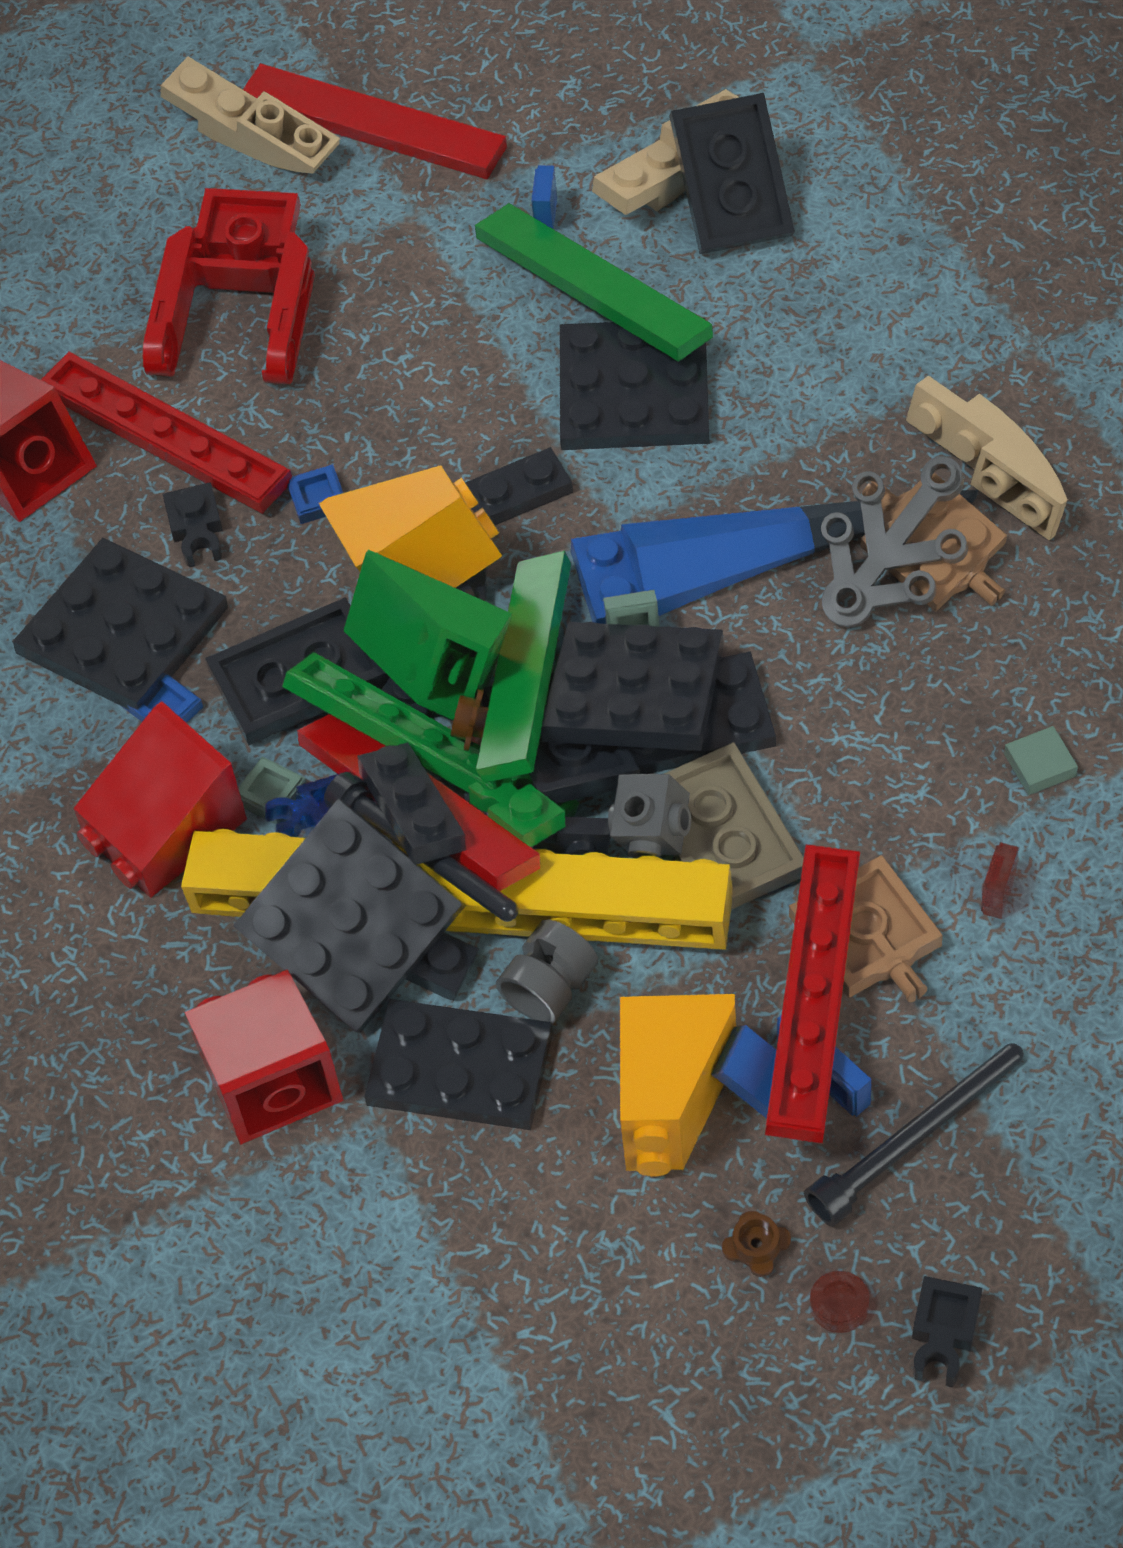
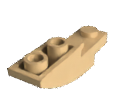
[161,56,340,174]
[592,89,739,215]
[906,376,1068,540]

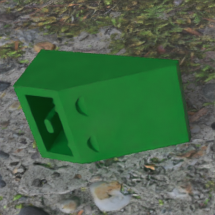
[344,549,512,720]

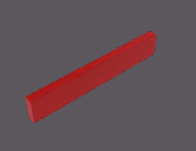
[242,63,507,179]
[41,351,292,514]
[297,714,540,891]
[765,844,860,1144]

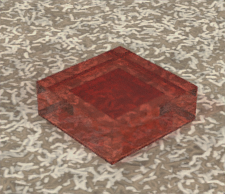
[981,842,1019,919]

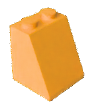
[319,465,502,588]
[620,994,736,1177]

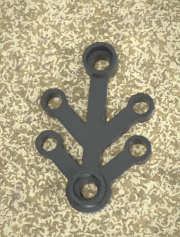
[821,456,968,627]

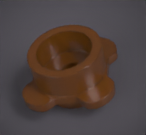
[450,689,488,752]
[722,1211,791,1277]

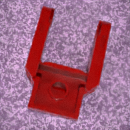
[142,188,315,385]

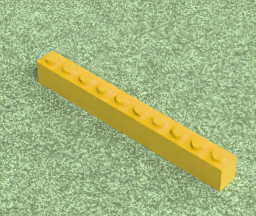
[181,829,733,950]

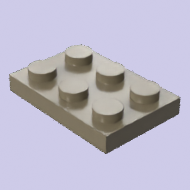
[664,742,804,910]

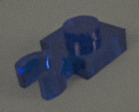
[265,774,338,837]

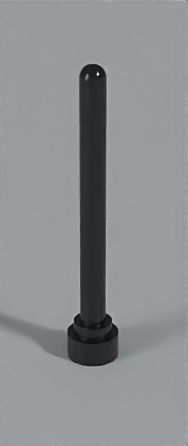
[324,772,519,922]
[804,1043,1024,1227]

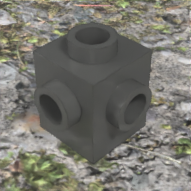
[608,774,691,859]

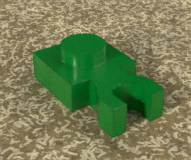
[469,777,566,847]

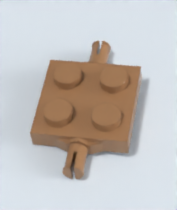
[860,472,1007,612]
[789,855,943,1002]

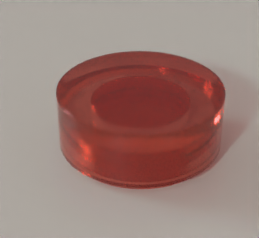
[810,1271,869,1333]

